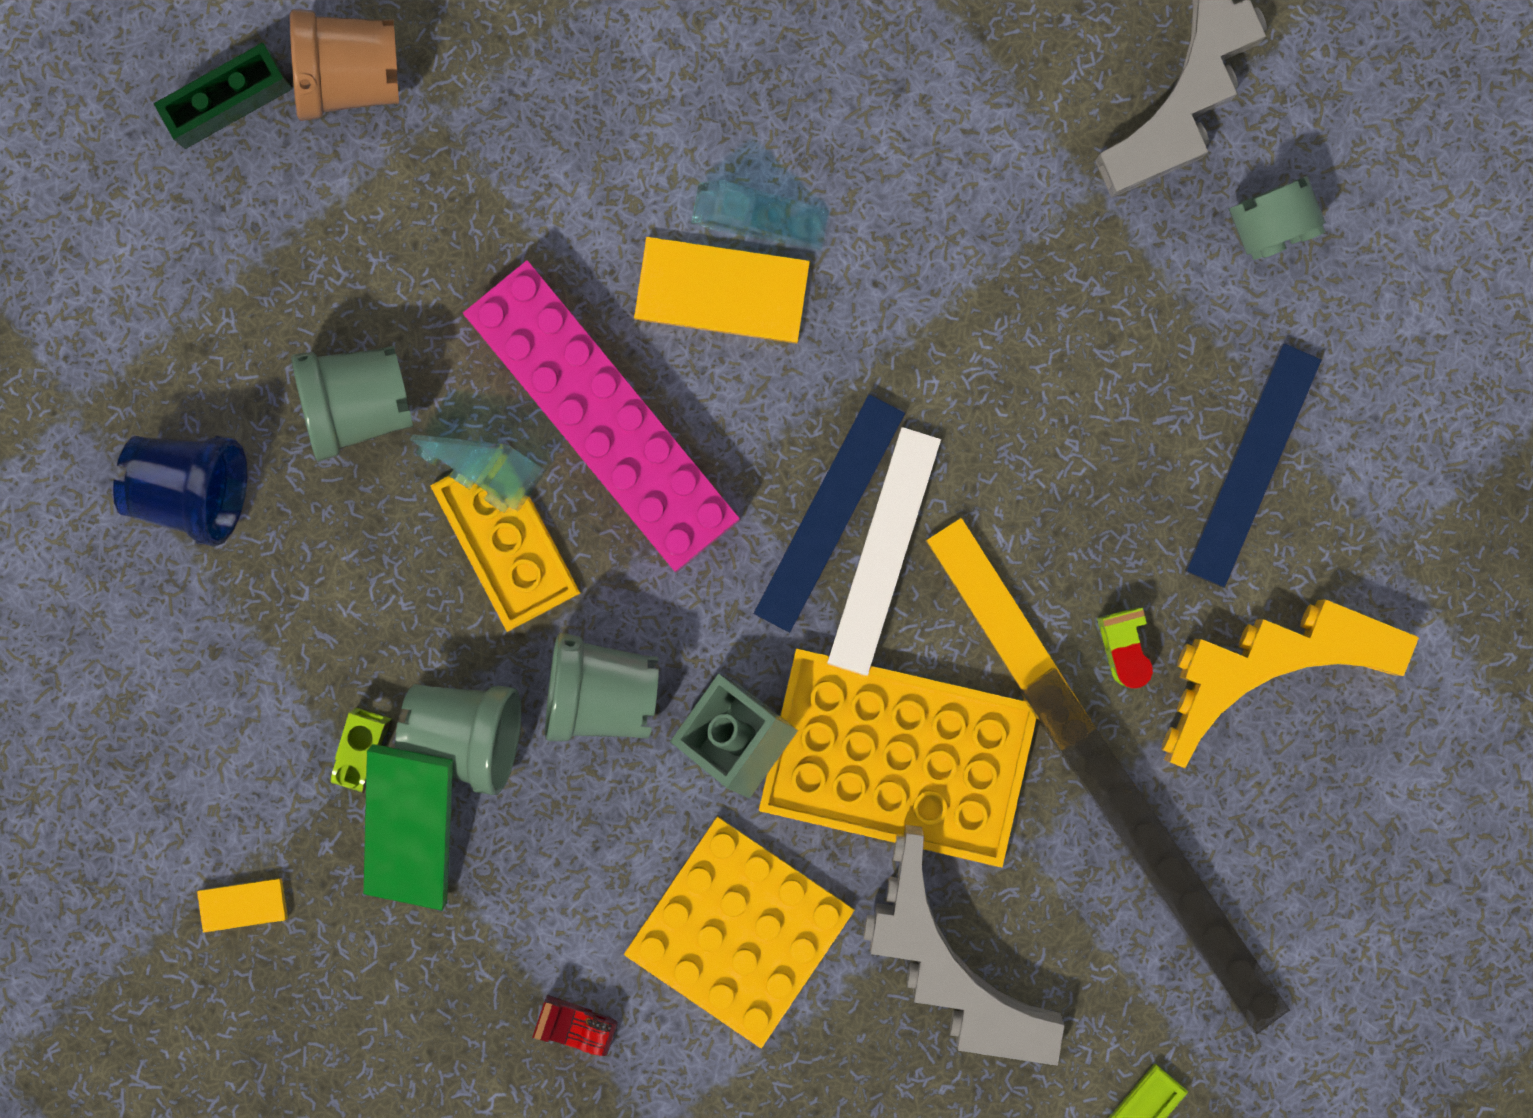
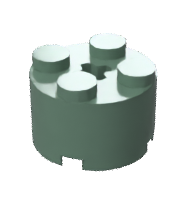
[1228,176,1326,260]

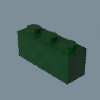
[153,42,293,149]

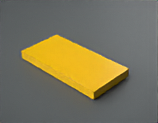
[634,237,810,344]
[430,447,581,632]

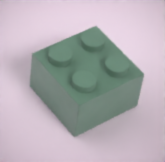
[670,674,798,799]

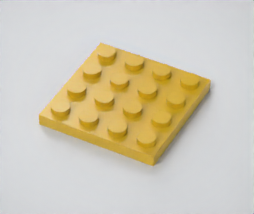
[624,816,855,1048]

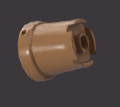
[290,9,399,121]

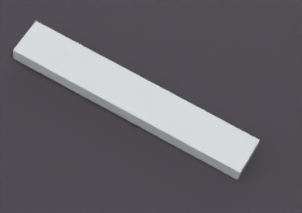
[827,427,941,677]

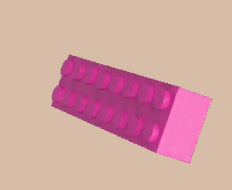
[463,260,740,573]

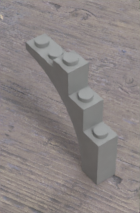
[1095,0,1267,198]
[863,825,1064,1066]

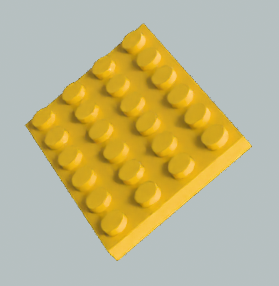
[758,648,1040,868]

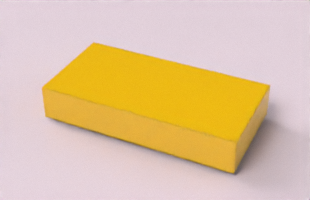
[197,878,288,933]

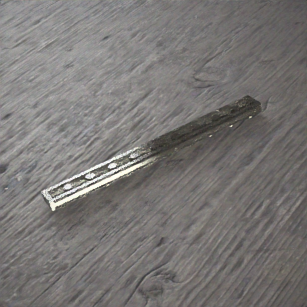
[1018,668,1290,1034]

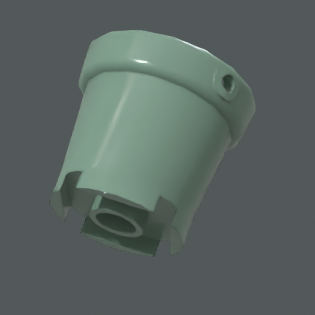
[291,346,413,462]
[545,633,659,741]
[395,684,522,795]

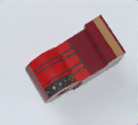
[532,995,618,1056]

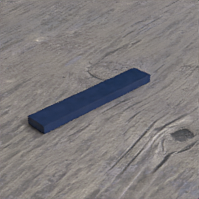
[1185,344,1322,588]
[753,394,905,633]

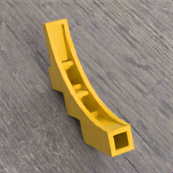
[1161,599,1419,768]

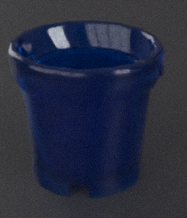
[113,435,248,547]

